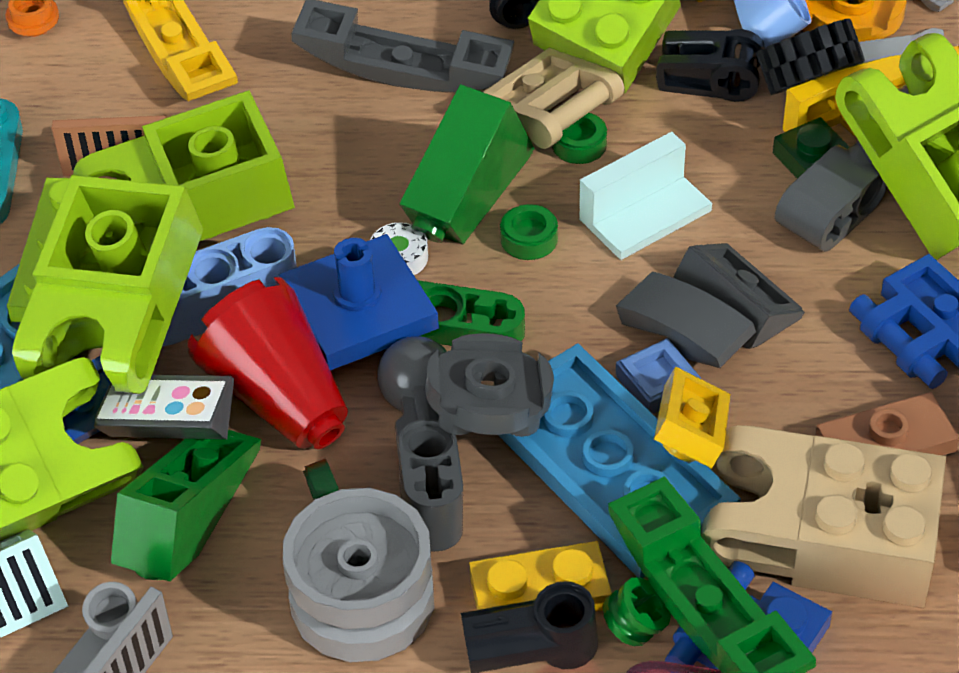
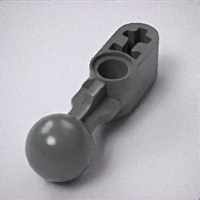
[775,84,909,252]
[377,336,463,552]

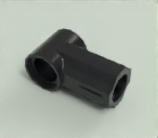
[461,582,598,673]

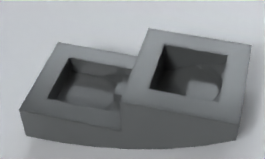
[616,271,756,368]

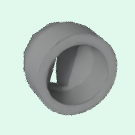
[82,582,138,640]

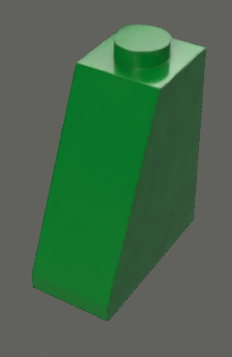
[399,84,534,245]

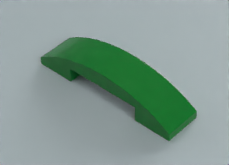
[608,476,816,673]

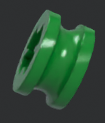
[602,577,671,647]

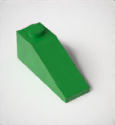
[111,429,261,582]

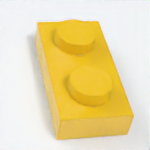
[654,366,731,469]
[469,541,612,612]

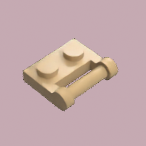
[484,48,624,149]

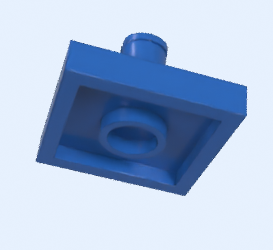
[278,234,439,371]

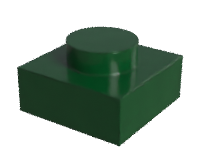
[773,117,849,179]

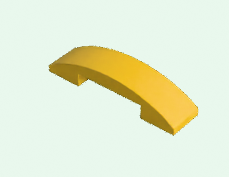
[122,0,238,101]

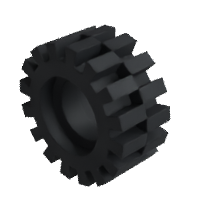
[756,18,865,95]

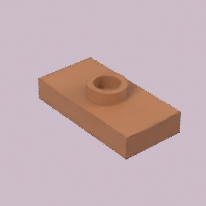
[815,392,959,456]

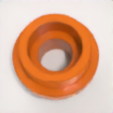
[5,0,59,37]

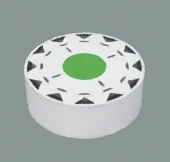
[370,222,428,275]

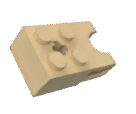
[701,426,946,608]

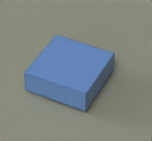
[616,338,701,414]

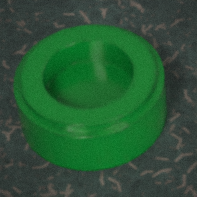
[552,113,607,164]
[500,204,558,260]

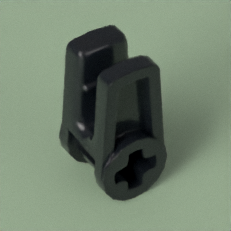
[656,29,765,102]

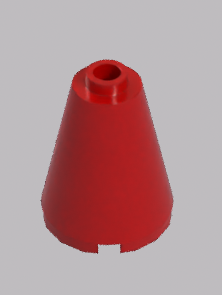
[188,277,348,450]

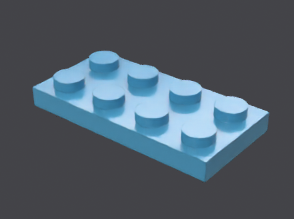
[499,343,741,578]

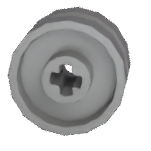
[283,488,434,662]

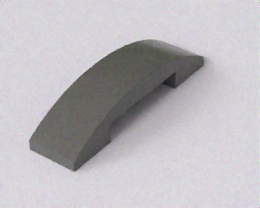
[292,0,514,92]

